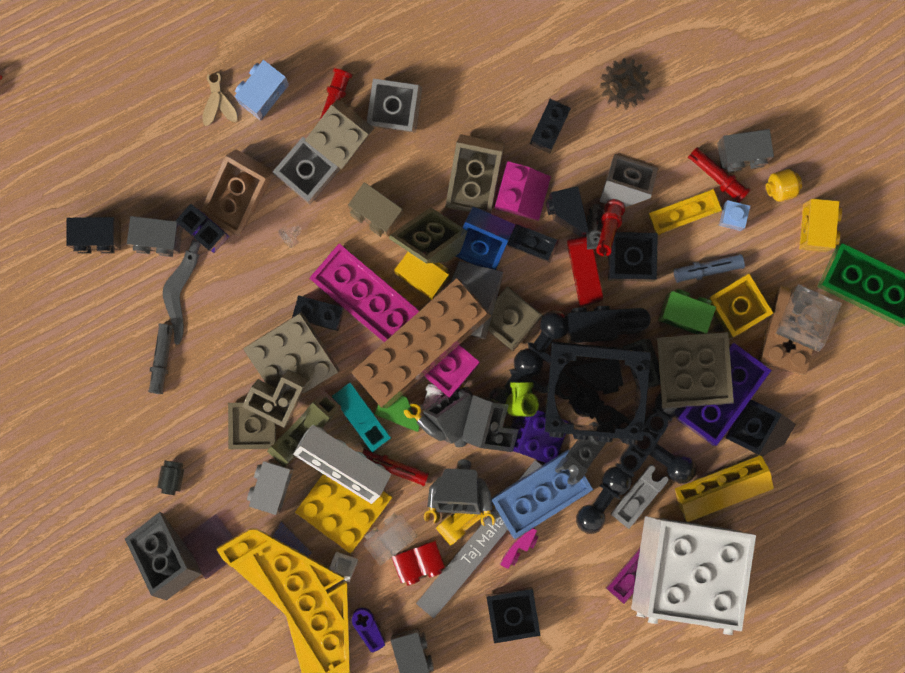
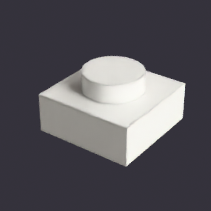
[329,552,358,582]

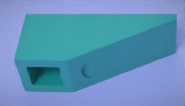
[332,383,391,452]

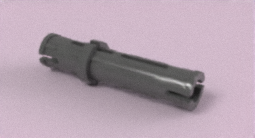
[148,323,173,395]

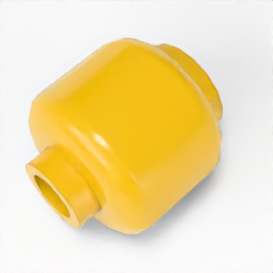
[766,169,802,202]

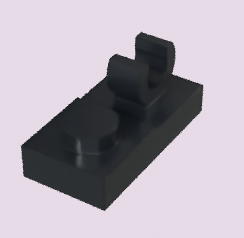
[507,224,559,263]

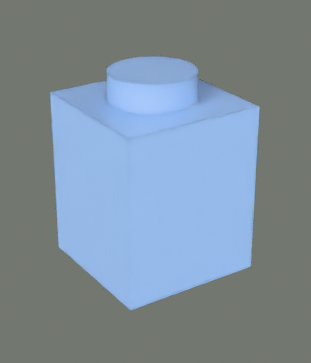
[719,200,750,231]

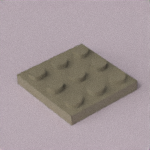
[243,312,340,393]
[657,332,734,409]

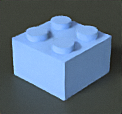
[235,60,289,121]

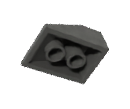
[125,512,202,600]

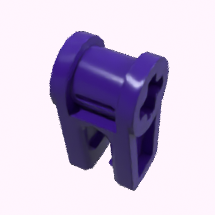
[352,607,385,653]

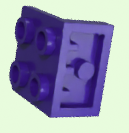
[511,410,569,463]

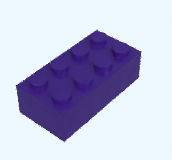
[676,343,772,446]

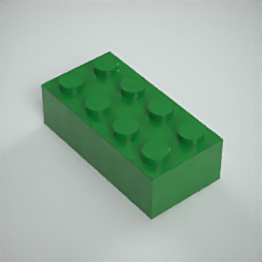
[817,243,905,327]

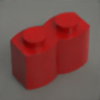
[391,540,445,586]

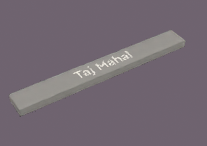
[416,460,542,618]

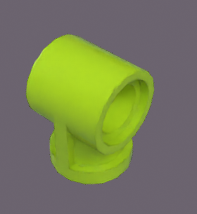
[506,382,539,417]

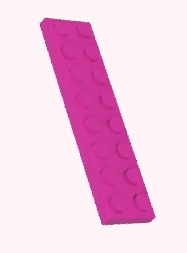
[309,244,480,398]

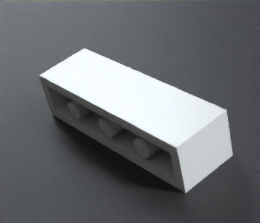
[293,424,391,504]

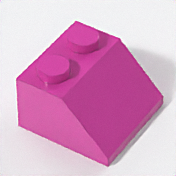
[495,161,551,221]

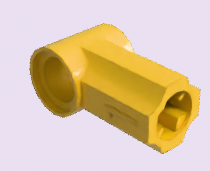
[436,512,483,546]

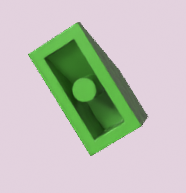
[374,395,420,432]

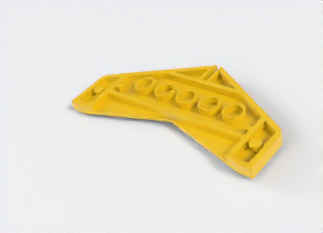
[217,528,350,673]

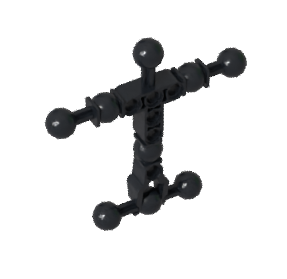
[488,310,697,534]

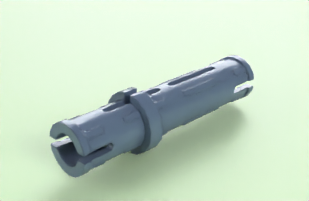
[673,254,745,283]

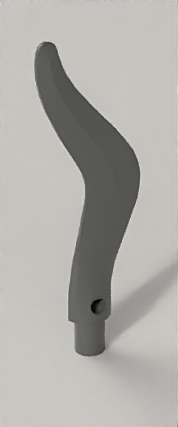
[163,240,201,345]

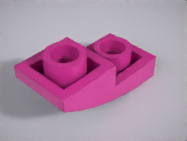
[500,528,539,569]

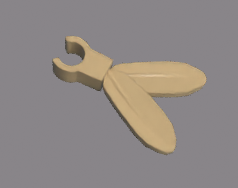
[202,73,238,126]

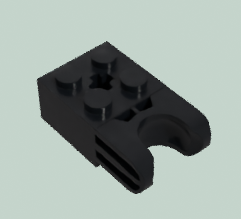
[566,306,651,343]

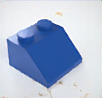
[455,206,515,270]

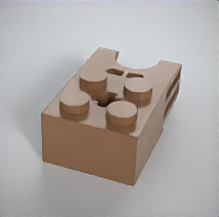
[758,286,825,375]

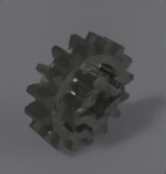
[600,58,650,110]

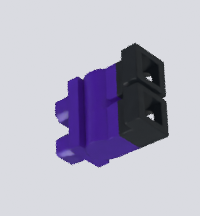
[176,204,230,253]

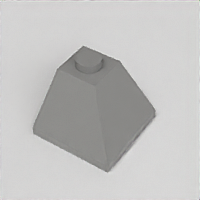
[600,154,658,207]

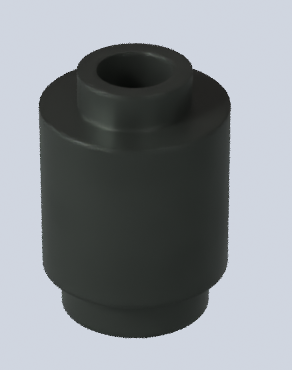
[157,460,184,495]

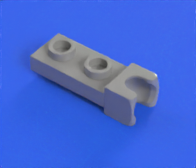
[611,464,669,529]

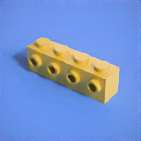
[674,456,774,522]

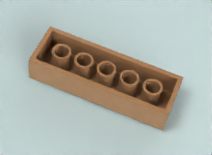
[352,278,492,408]

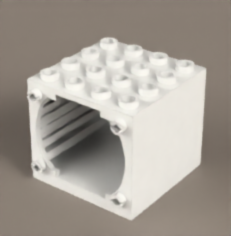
[631,516,756,635]

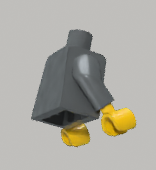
[404,383,473,448]
[424,459,496,526]

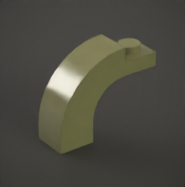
[267,391,341,467]

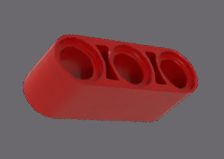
[567,236,603,306]

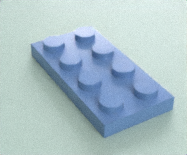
[491,450,593,539]

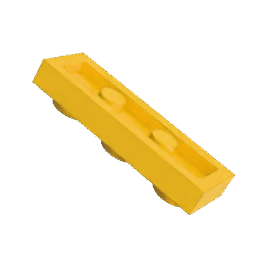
[648,189,722,235]

